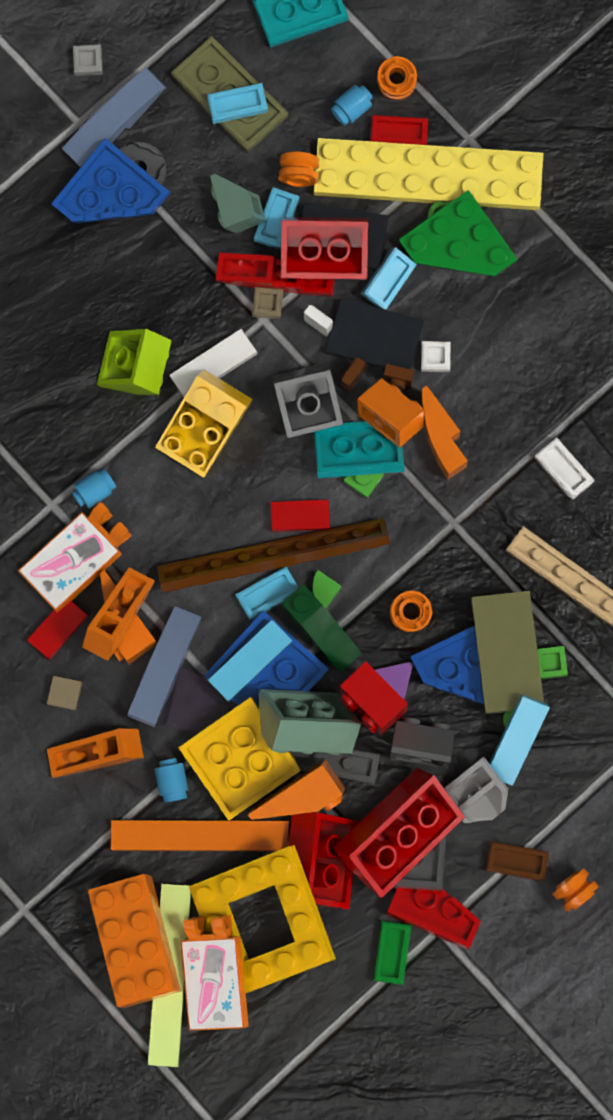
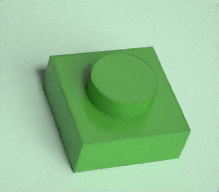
[344,473,384,499]
[537,646,568,679]

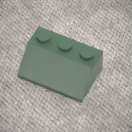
[259,689,361,755]

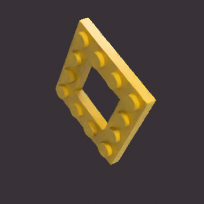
[189,845,336,993]

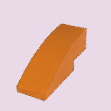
[421,385,468,480]

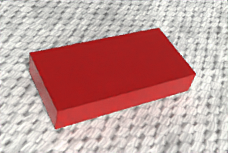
[370,115,428,145]
[271,500,330,532]
[27,601,88,660]

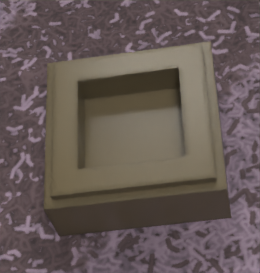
[252,287,284,320]
[47,676,83,711]

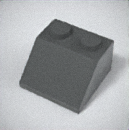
[273,362,344,438]
[390,717,455,769]

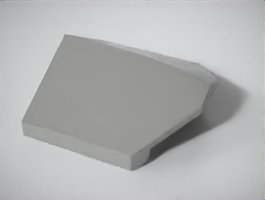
[444,757,509,823]

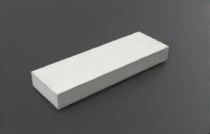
[170,329,257,397]

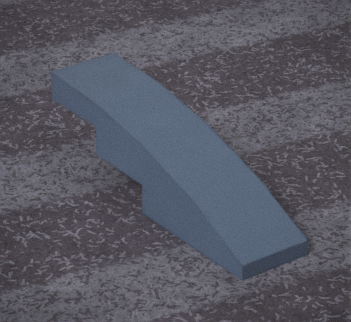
[62,68,166,167]
[127,606,202,727]

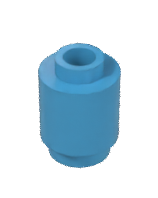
[330,84,373,126]
[72,468,117,509]
[154,758,189,803]

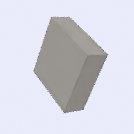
[73,44,103,76]

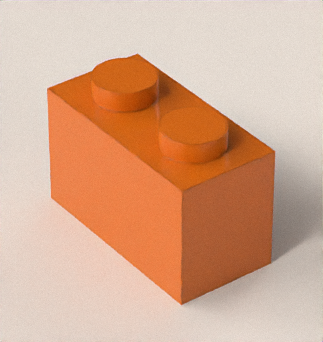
[357,378,424,448]

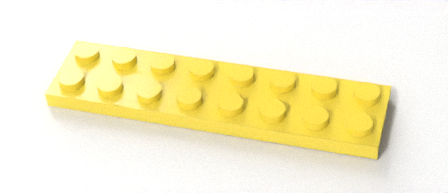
[314,138,543,210]

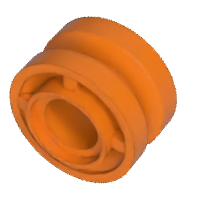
[377,56,417,100]
[278,151,319,187]
[389,591,432,632]
[552,868,599,912]

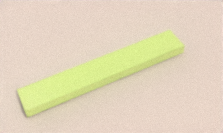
[148,884,191,1067]

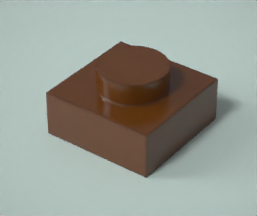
[383,364,414,390]

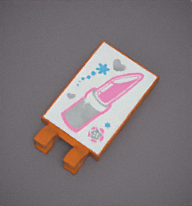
[18,502,132,613]
[181,915,249,1031]

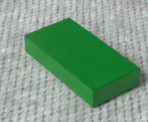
[374,921,411,985]

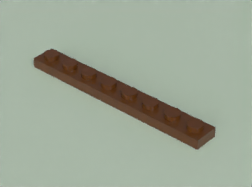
[157,518,390,593]

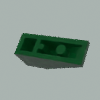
[282,584,362,673]

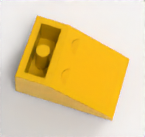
[155,369,253,478]

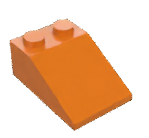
[248,759,345,820]

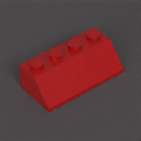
[333,768,465,898]

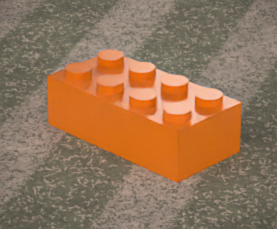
[88,874,182,1008]

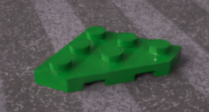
[399,190,518,277]

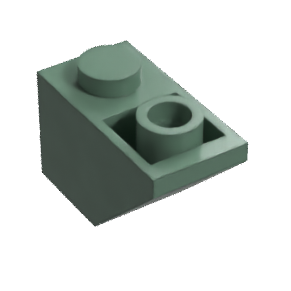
[210,174,266,233]

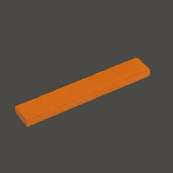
[111,820,289,851]

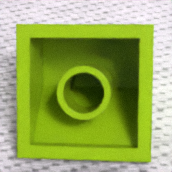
[97,329,172,396]

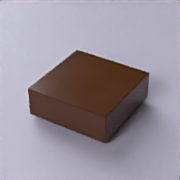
[341,357,366,393]

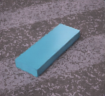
[208,620,292,702]
[489,694,550,786]

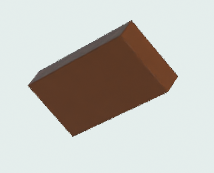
[485,841,549,882]

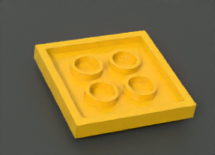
[178,697,302,820]

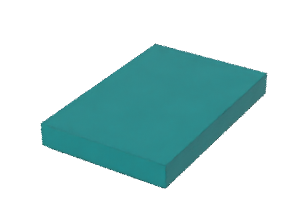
[252,0,349,48]
[314,421,404,478]

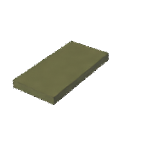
[171,36,289,153]
[471,591,544,714]

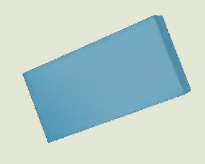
[207,83,268,124]
[254,187,299,250]
[361,247,417,310]
[236,567,298,621]

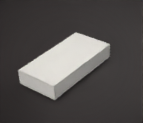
[534,437,595,500]

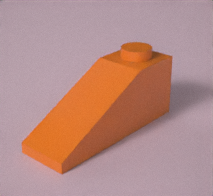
[83,567,154,661]
[100,570,157,665]
[47,728,144,778]

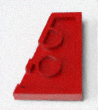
[386,887,481,950]

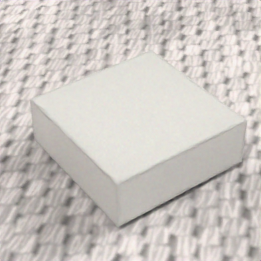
[304,305,333,337]
[421,341,450,372]

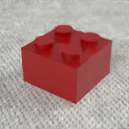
[340,661,408,736]

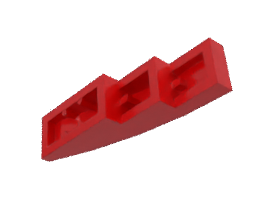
[215,253,335,297]

